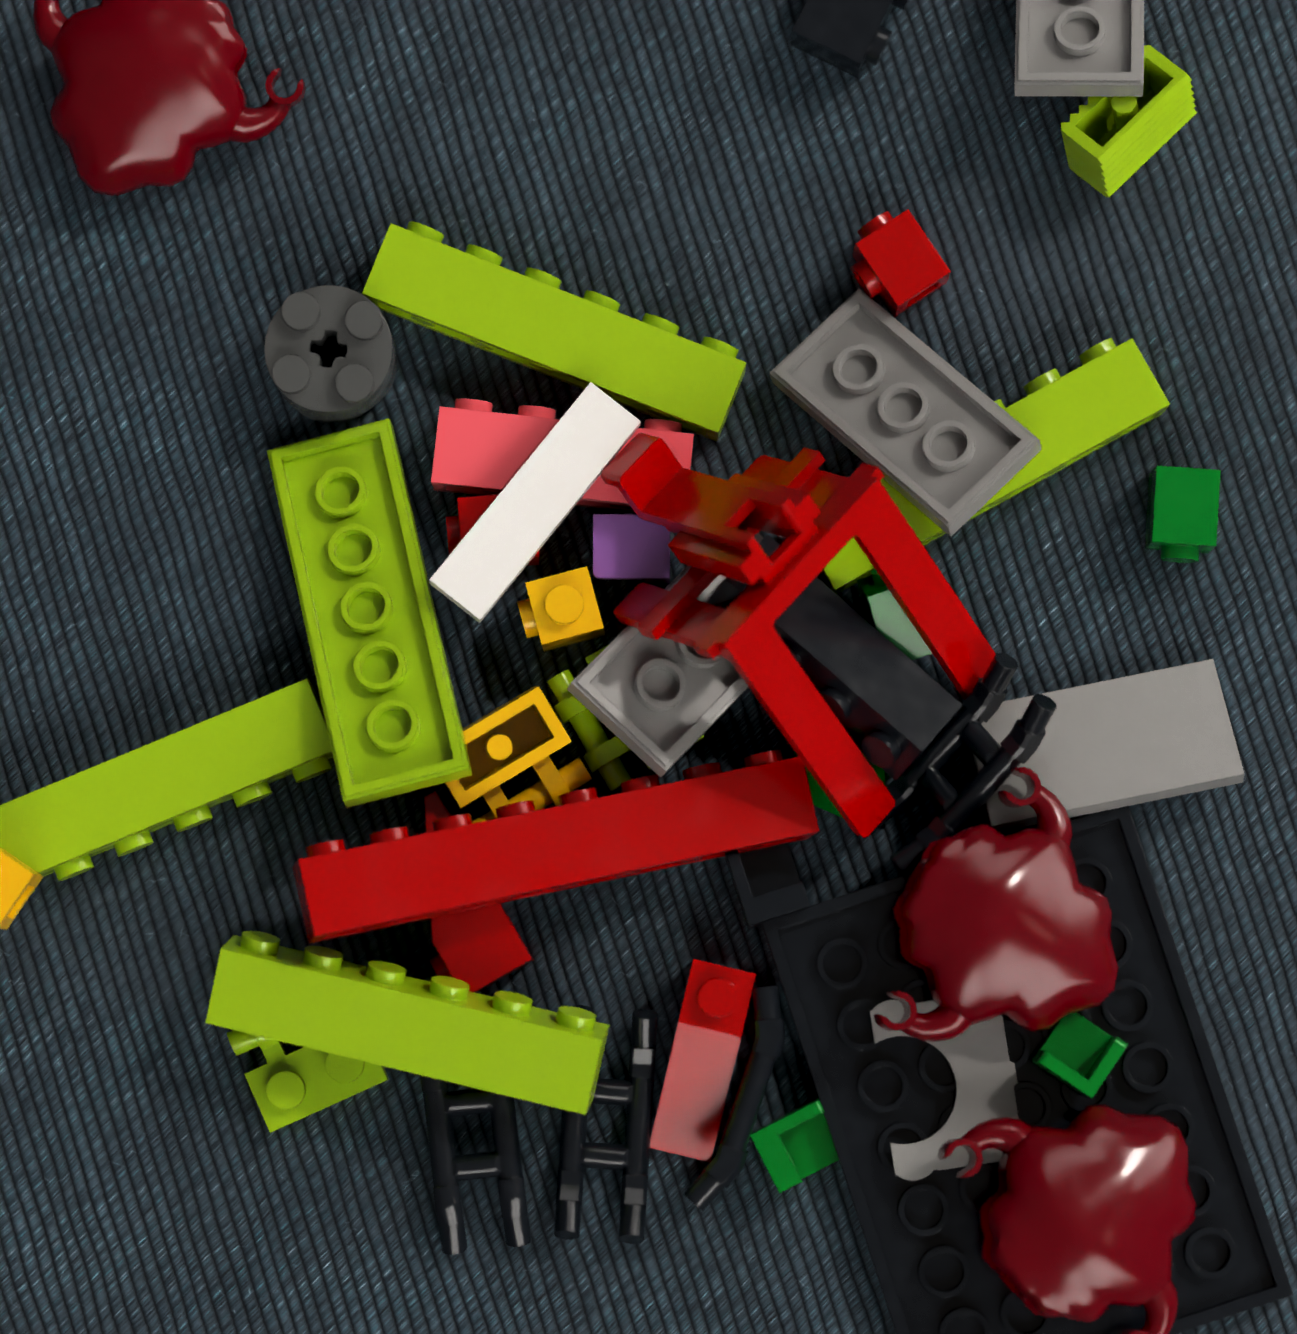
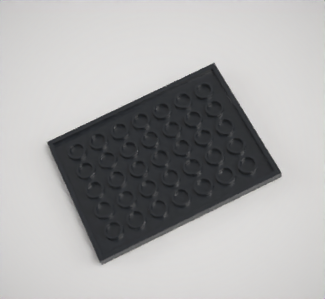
[761,806,1293,1334]

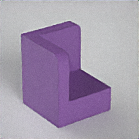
[593,514,670,585]

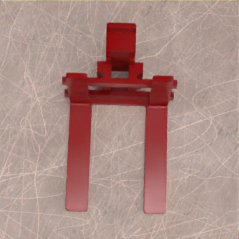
[601,433,996,838]

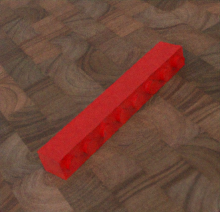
[292,750,820,944]

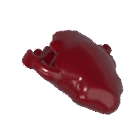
[33,0,306,196]
[874,767,1119,1042]
[938,1105,1196,1334]

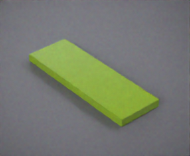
[267,418,473,808]

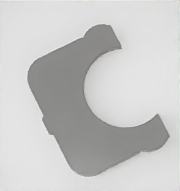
[869,1000,1019,1181]

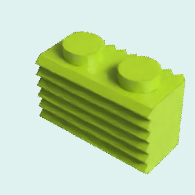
[1061,45,1197,197]

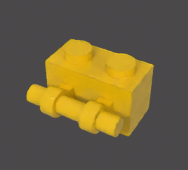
[445,686,592,823]

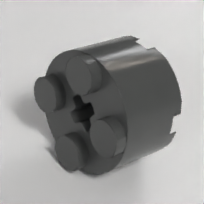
[264,285,397,423]

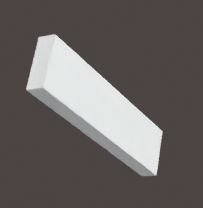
[429,382,641,623]

